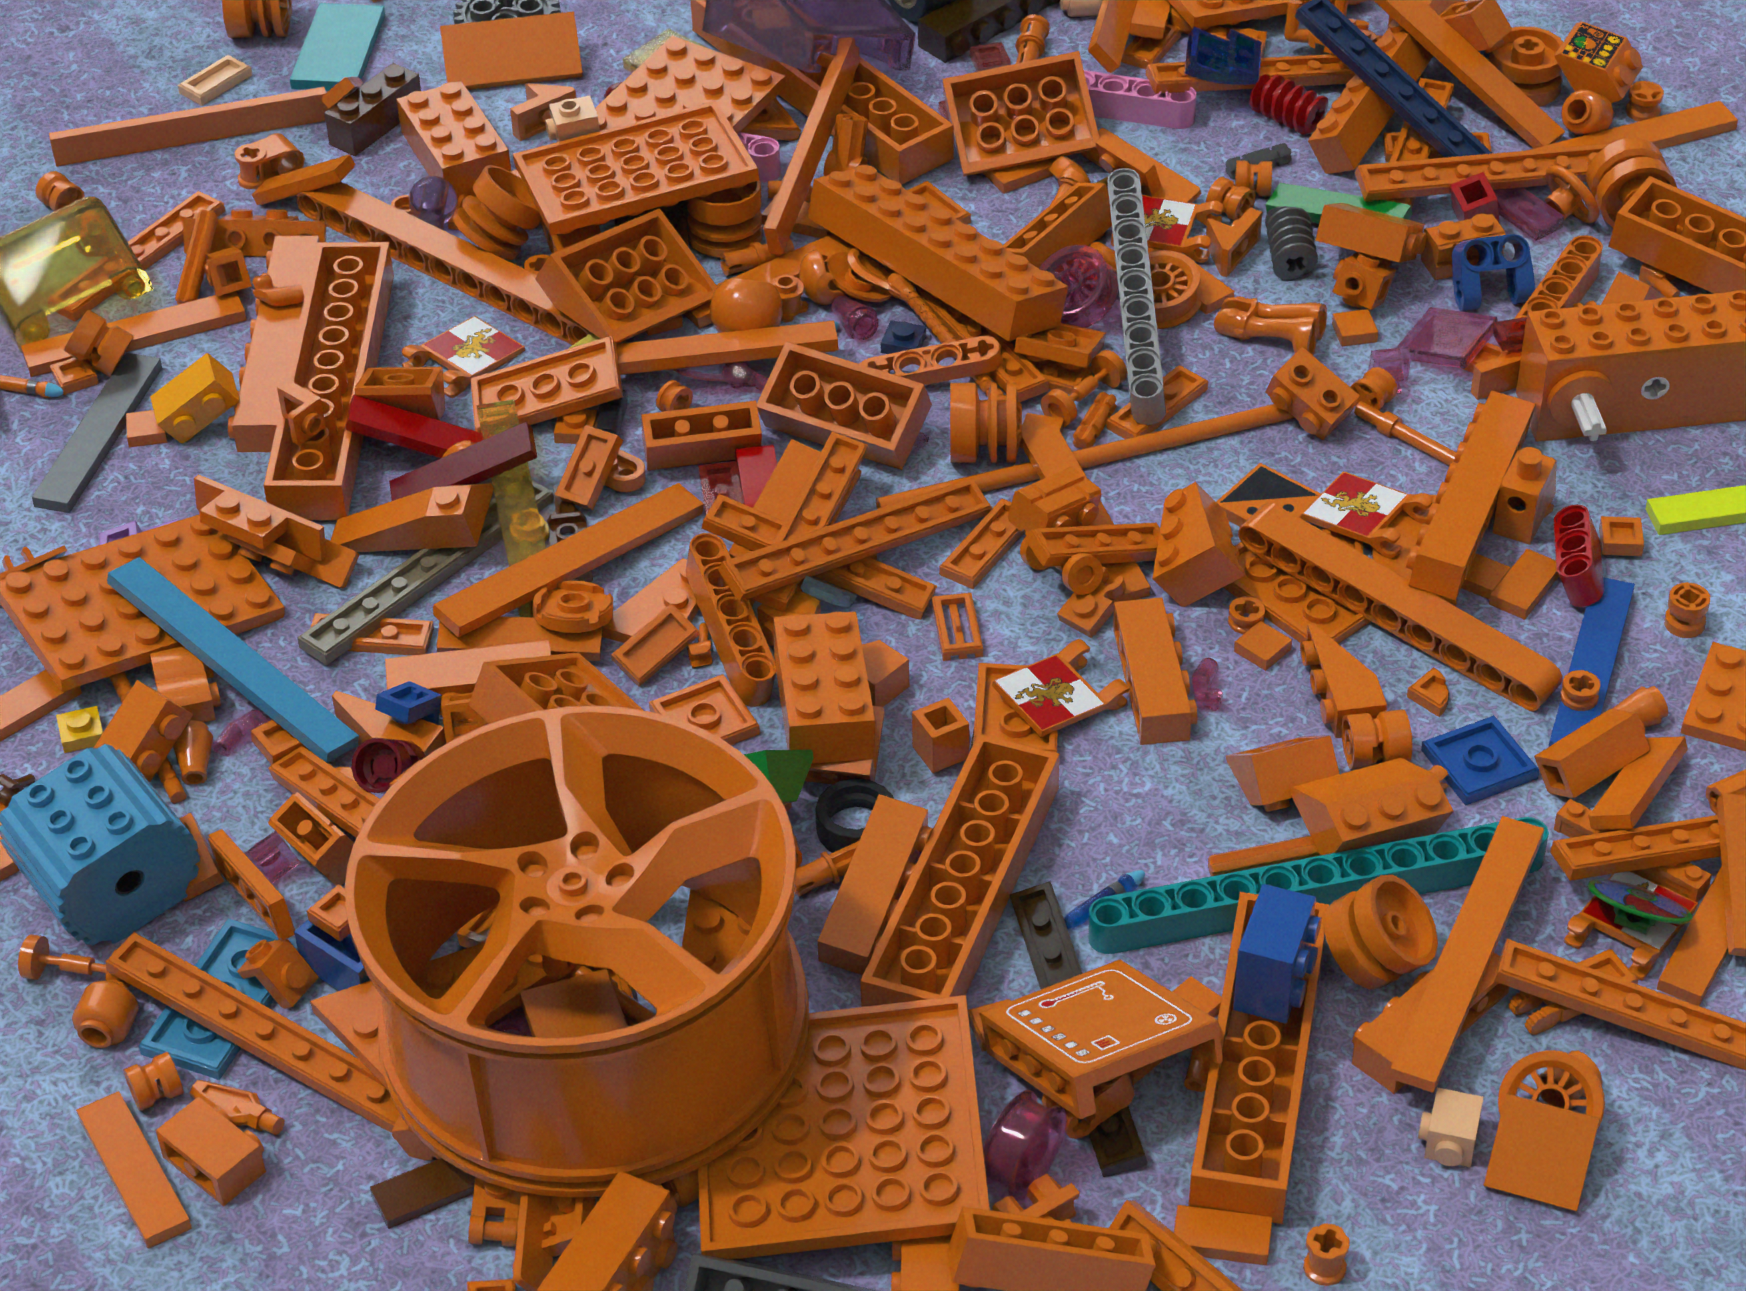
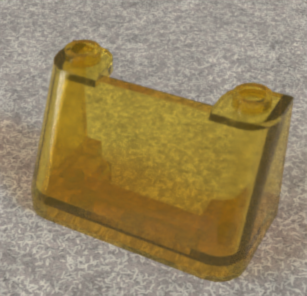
[0,196,153,352]

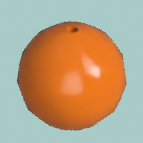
[710,279,783,333]

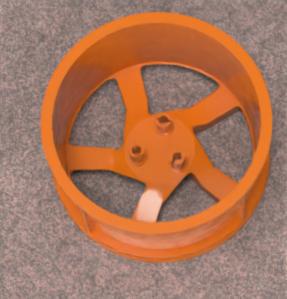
[344,706,809,1198]

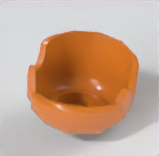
[799,249,846,305]

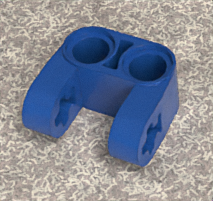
[1452,234,1535,311]

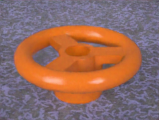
[1545,165,1600,223]

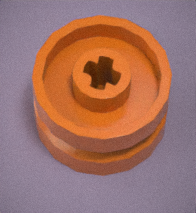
[1489,26,1563,107]
[1586,138,1677,228]
[1324,875,1438,990]

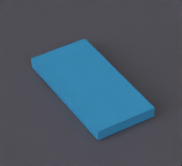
[139,918,298,1080]

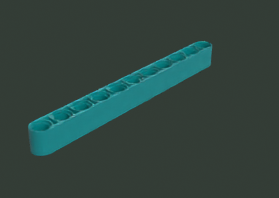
[1088,817,1549,954]

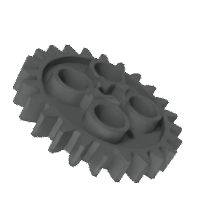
[453,0,561,24]

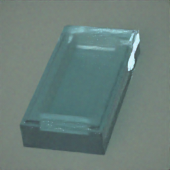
[801,576,857,608]

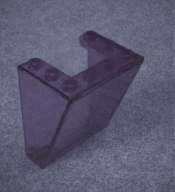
[702,0,916,73]

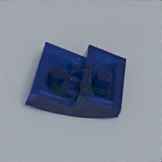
[1184,27,1262,85]

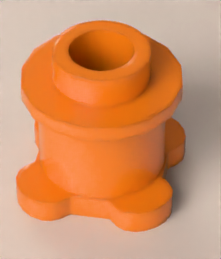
[770,274,809,322]

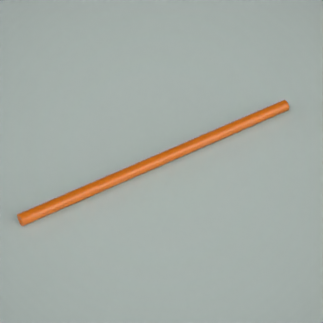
[876,404,1294,509]

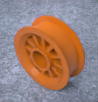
[1148,250,1202,329]
[1498,1050,1605,1128]

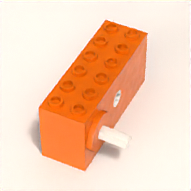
[1516,290,1746,442]

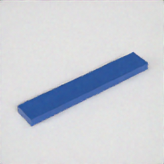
[1548,577,1635,747]

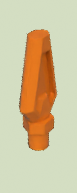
[190,1080,284,1135]

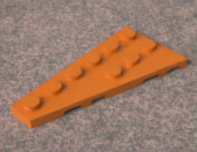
[310,942,580,1089]

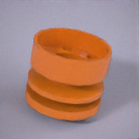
[222,0,292,38]
[453,165,542,260]
[686,180,763,257]
[950,383,1022,463]

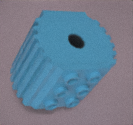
[0,744,200,946]

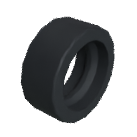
[815,778,894,853]

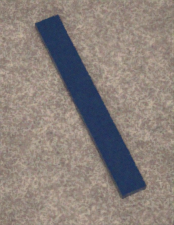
[1295,0,1504,195]

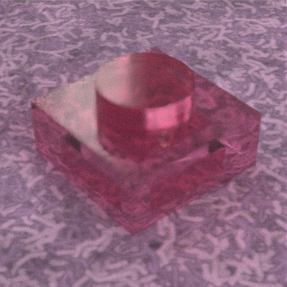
[244,830,301,884]

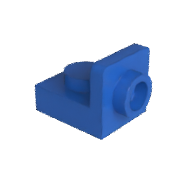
[375,681,442,725]

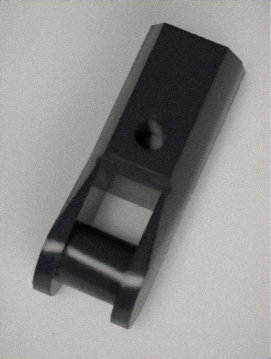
[594,390,628,436]

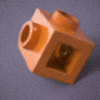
[1332,252,1396,310]

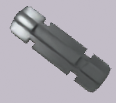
[1225,143,1292,179]

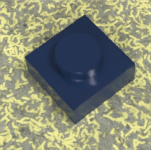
[881,320,926,354]

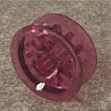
[1039,245,1119,328]
[983,1090,1067,1201]

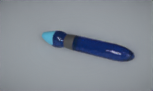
[1064,870,1145,929]

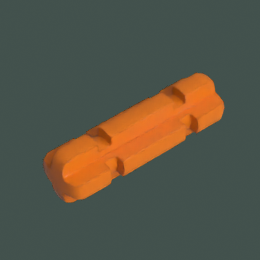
[1073,392,1117,449]

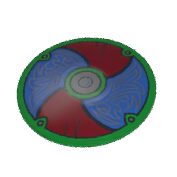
[1588,879,1692,935]

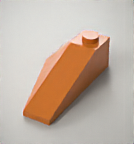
[330,483,494,552]

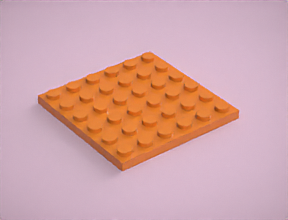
[698,995,990,1260]

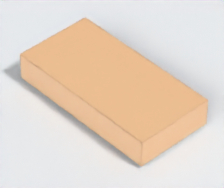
[178,55,252,106]

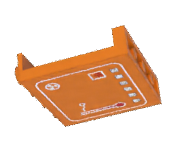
[981,959,1224,1119]

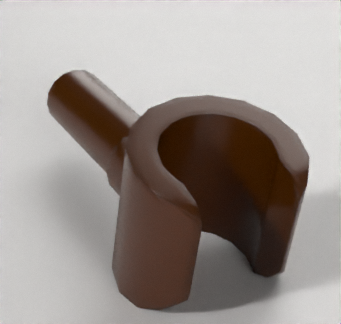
[0,774,35,806]

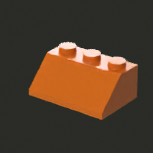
[1289,758,1453,856]

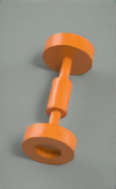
[1041,350,1127,427]
[1020,535,1103,595]
[18,934,130,987]

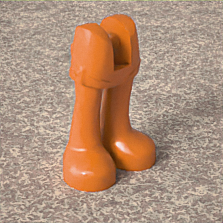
[1214,296,1327,355]

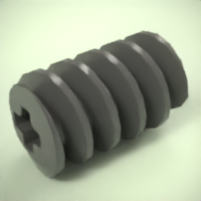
[1265,206,1318,280]

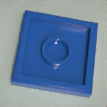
[1421,716,1539,806]

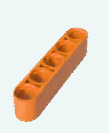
[1507,235,1603,353]
[685,533,776,707]

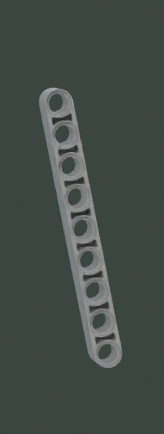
[1107,168,1166,425]

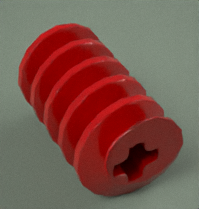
[1249,74,1329,135]

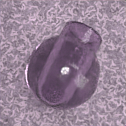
[408,176,458,230]

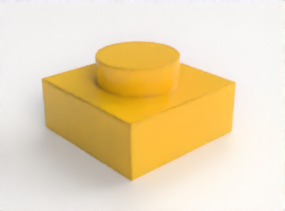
[56,706,103,753]

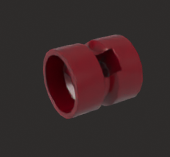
[351,738,426,794]

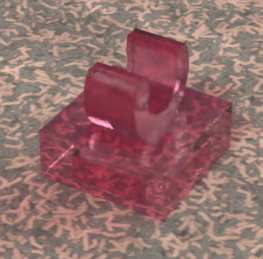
[1368,347,1411,394]

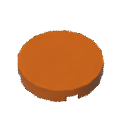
[533,581,613,633]

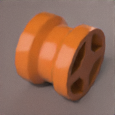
[1626,81,1664,121]
[1350,367,1398,410]

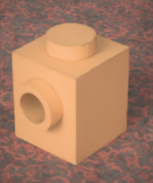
[545,95,600,142]
[1418,1087,1484,1167]

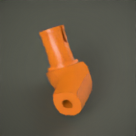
[1049,156,1091,205]

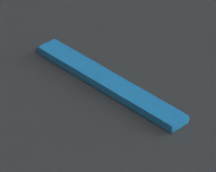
[107,557,359,763]

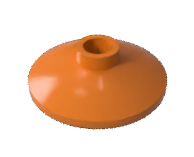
[826,251,892,302]

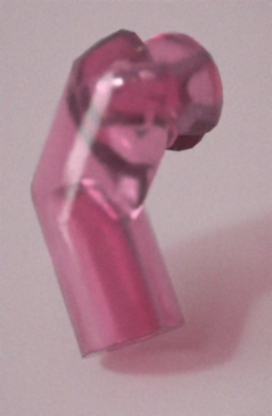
[1192,658,1223,711]
[212,710,271,757]

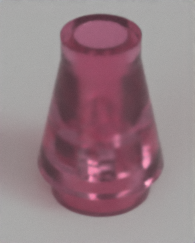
[831,295,879,340]

